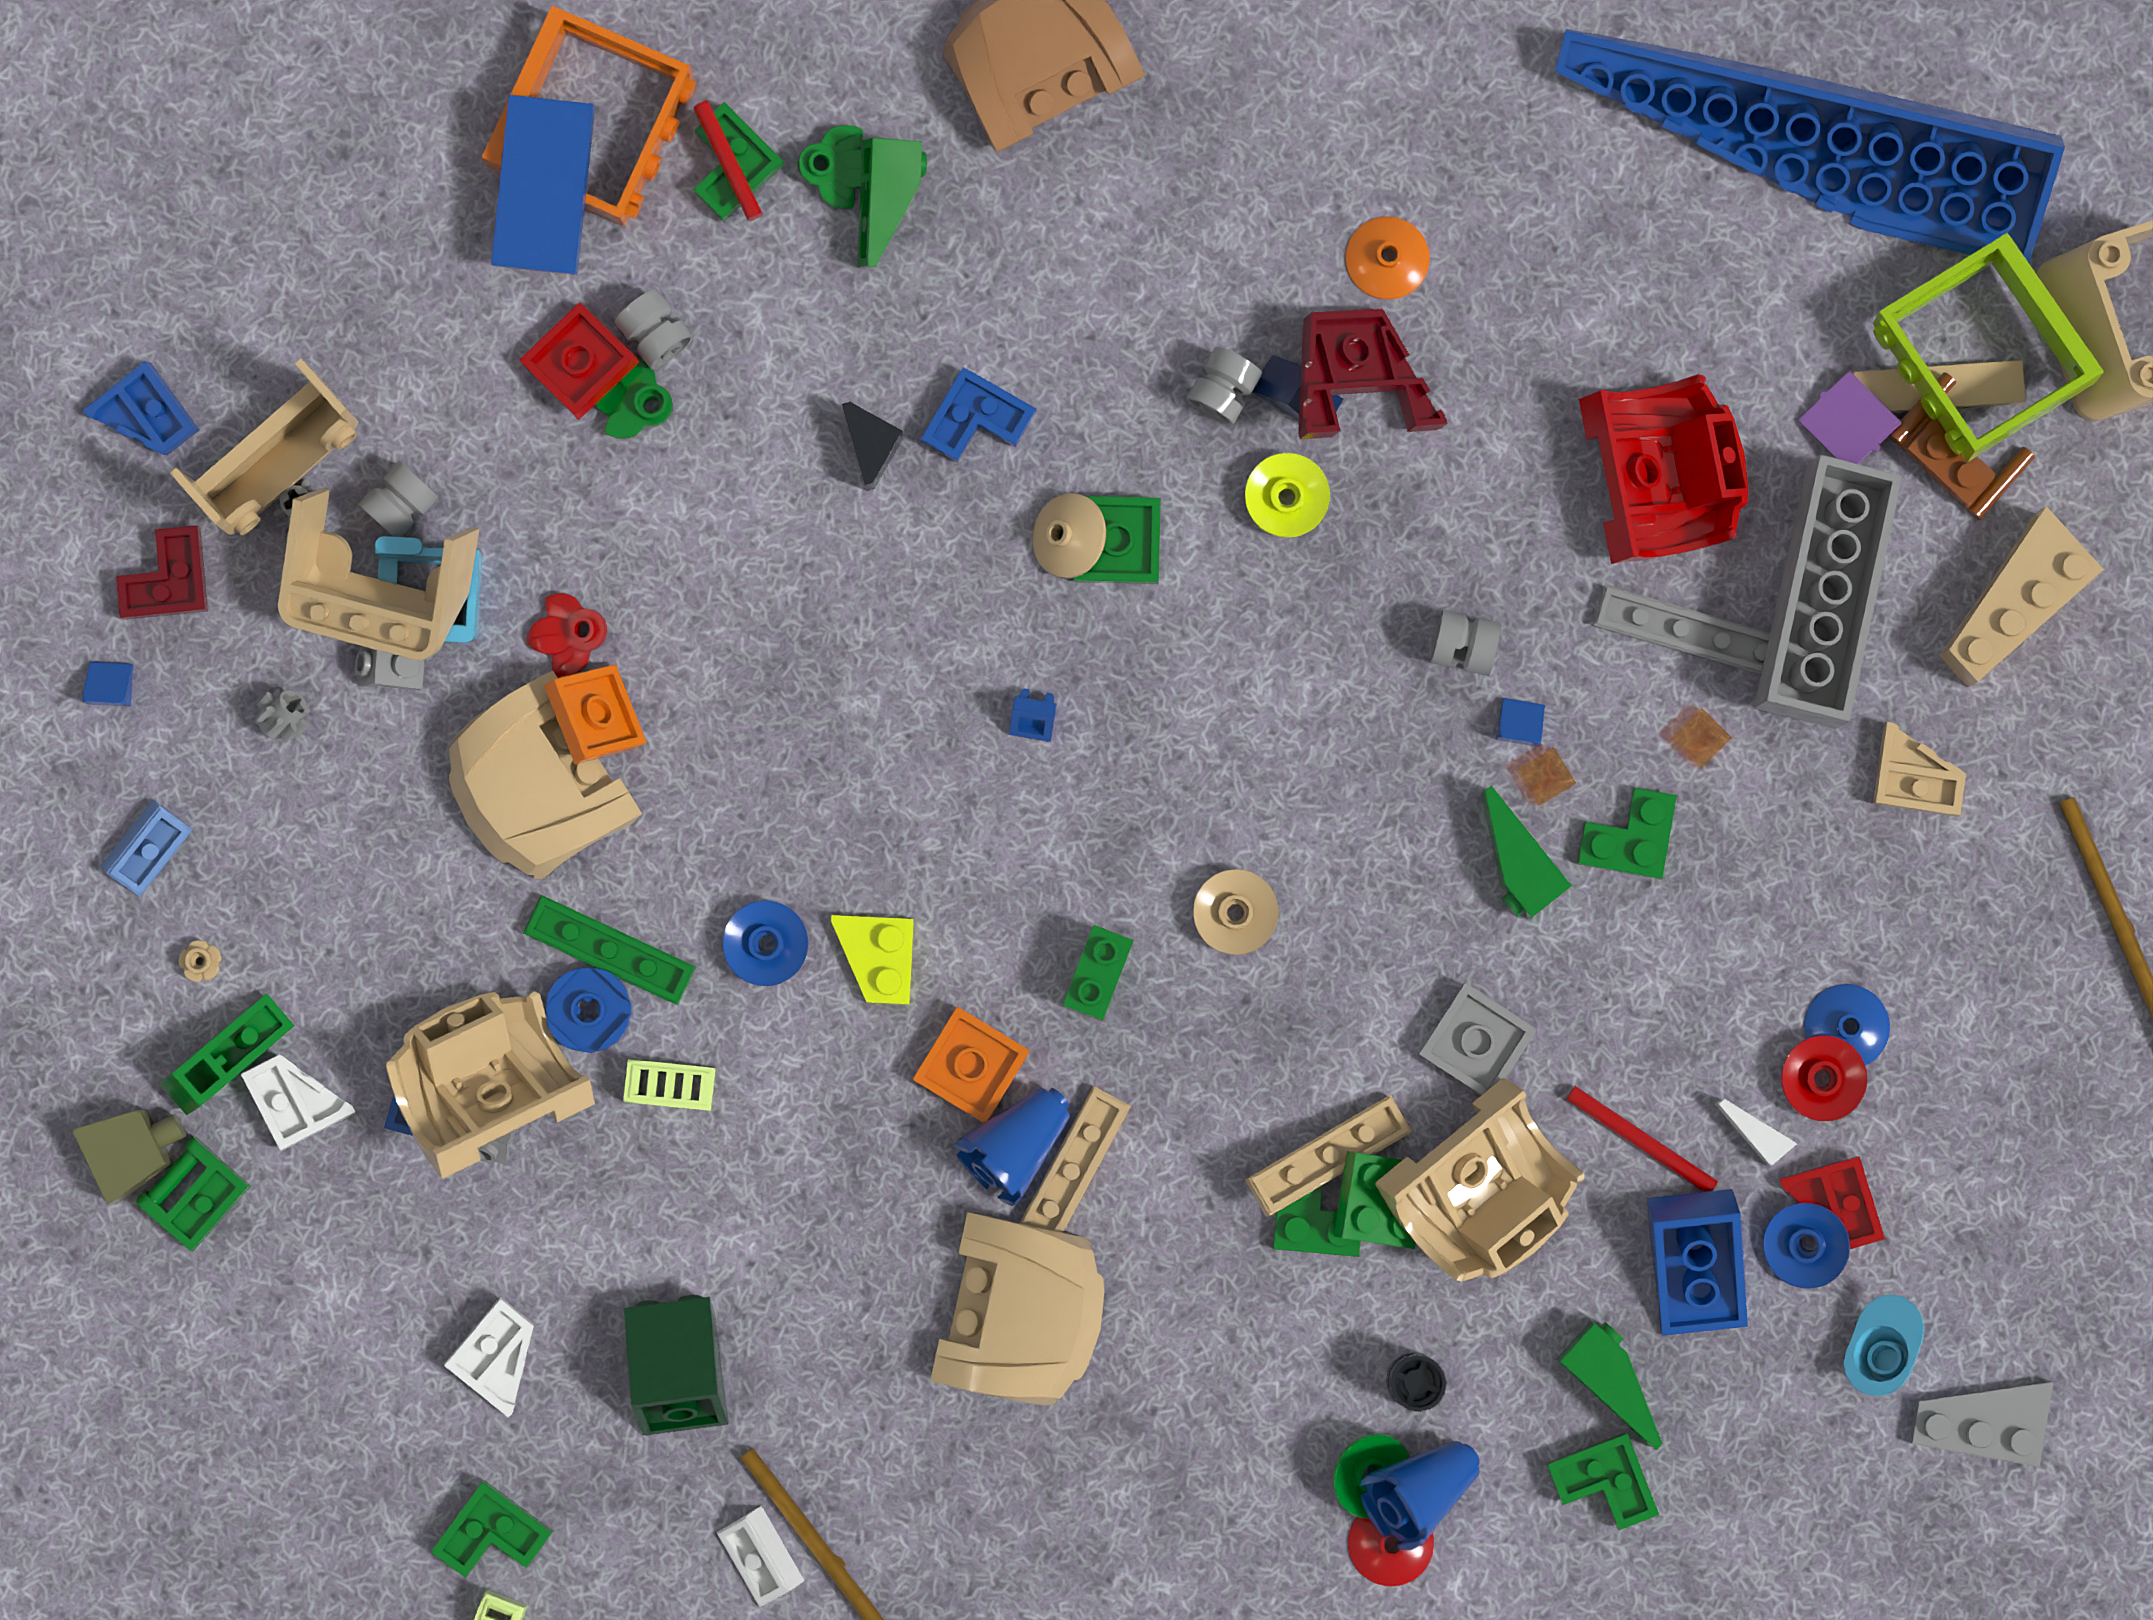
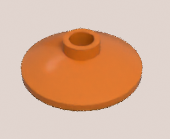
[1346,216,1430,300]

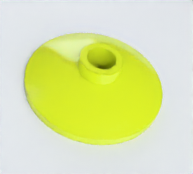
[1245,453,1330,538]

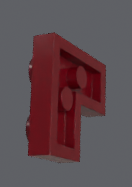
[116,525,208,620]

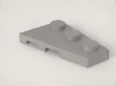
[1909,1381,2054,1467]

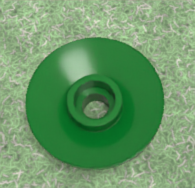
[1333,1433,1410,1518]

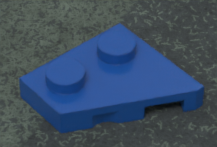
[83,361,200,455]

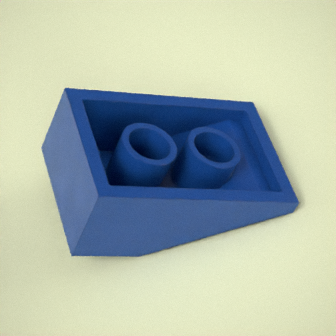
[1647,1189,1748,1336]

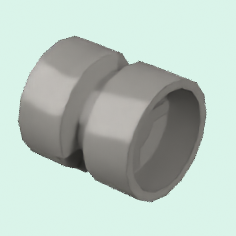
[614,289,694,370]
[1186,346,1262,426]
[358,460,439,537]
[1430,610,1501,676]

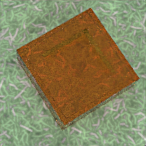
[1671,708,1732,768]
[1517,747,1576,806]

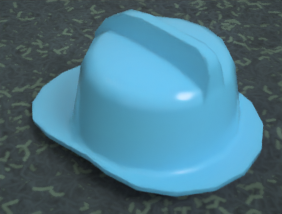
[1844,1294,1925,1397]

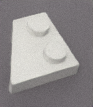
[241,1054,355,1151]
[444,1296,534,1418]

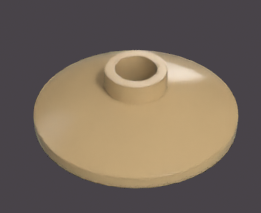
[1032,493,1106,578]
[1193,869,1279,955]

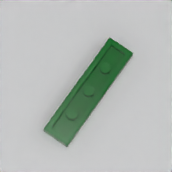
[523,895,696,1005]

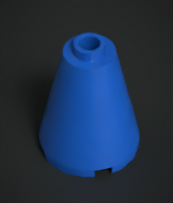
[953,1088,1070,1206]
[1360,1441,1480,1551]

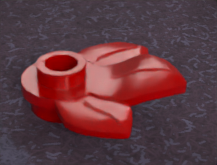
[526,593,607,678]

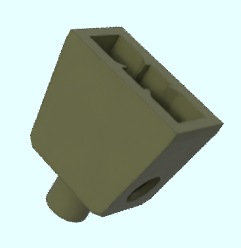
[72,1110,186,1204]

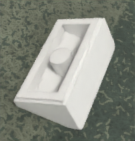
[716,1506,804,1608]

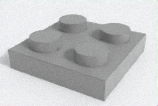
[1418,983,1537,1096]

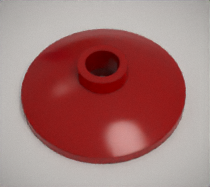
[1781,1036,1868,1121]
[1348,1517,1434,1587]

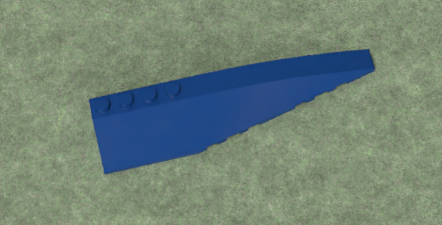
[1555,29,2065,264]

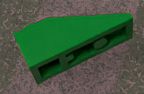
[857,138,927,268]
[1481,785,1572,920]
[159,994,295,1116]
[1556,1321,1662,1450]

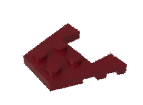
[1298,309,1448,440]

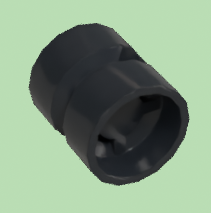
[1386,1352,1447,1412]

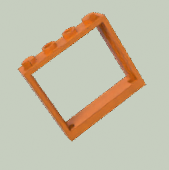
[482,5,697,227]

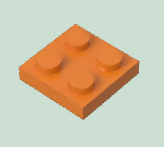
[544,664,647,765]
[912,1006,1030,1123]

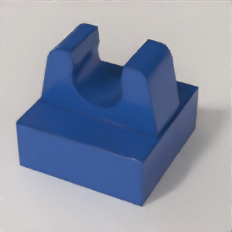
[1009,689,1057,742]

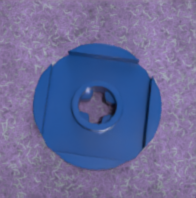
[546,967,633,1053]

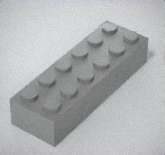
[1754,455,1902,729]

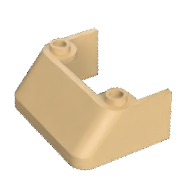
[2035,220,2153,422]
[170,359,359,535]
[278,488,479,660]

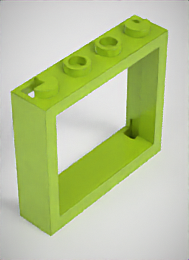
[1872,232,2104,462]

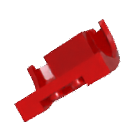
[1578,374,1748,564]

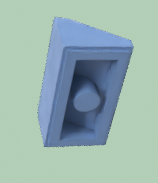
[101,799,193,897]

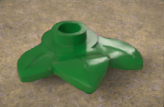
[798,125,863,209]
[595,359,673,439]

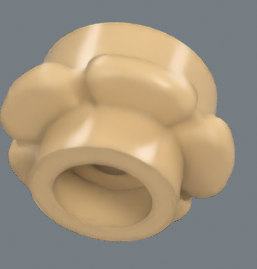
[179,940,221,982]

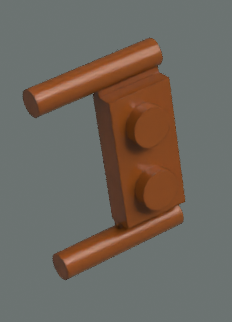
[1888,372,2035,520]

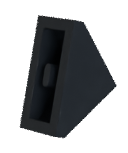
[842,402,904,491]

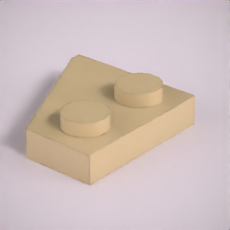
[1873,722,1966,817]

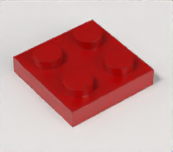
[519,302,639,420]

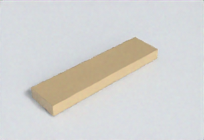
[1853,360,2026,413]
[1020,1086,1131,1233]
[1245,1095,1412,1217]

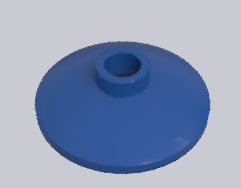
[723,900,809,986]
[1804,984,1890,1066]
[1763,1203,1850,1289]

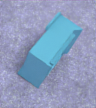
[375,536,482,643]

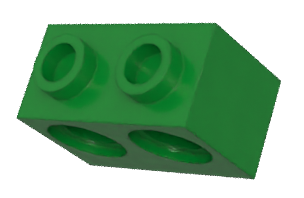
[1063,925,1134,1022]

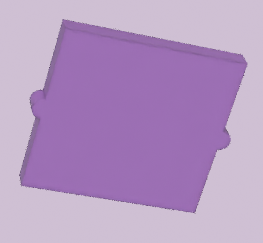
[1799,371,1901,464]

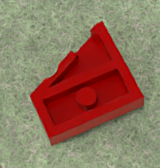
[1779,1156,1885,1249]

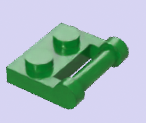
[136,1135,251,1252]

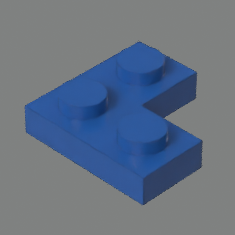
[921,367,1037,463]

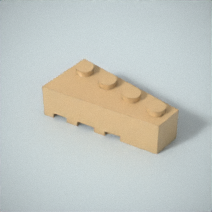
[1939,506,2104,687]

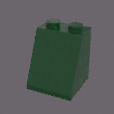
[624,1295,729,1436]

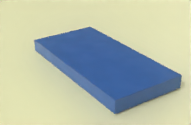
[491,95,595,275]

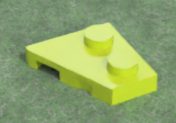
[831,915,914,1005]

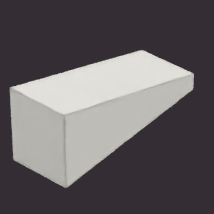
[1715,1099,1797,1166]

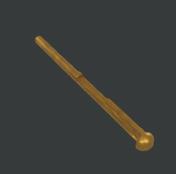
[2059,797,2153,1019]
[740,1448,885,1620]

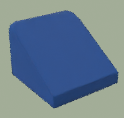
[82,662,134,707]
[1496,698,1545,747]

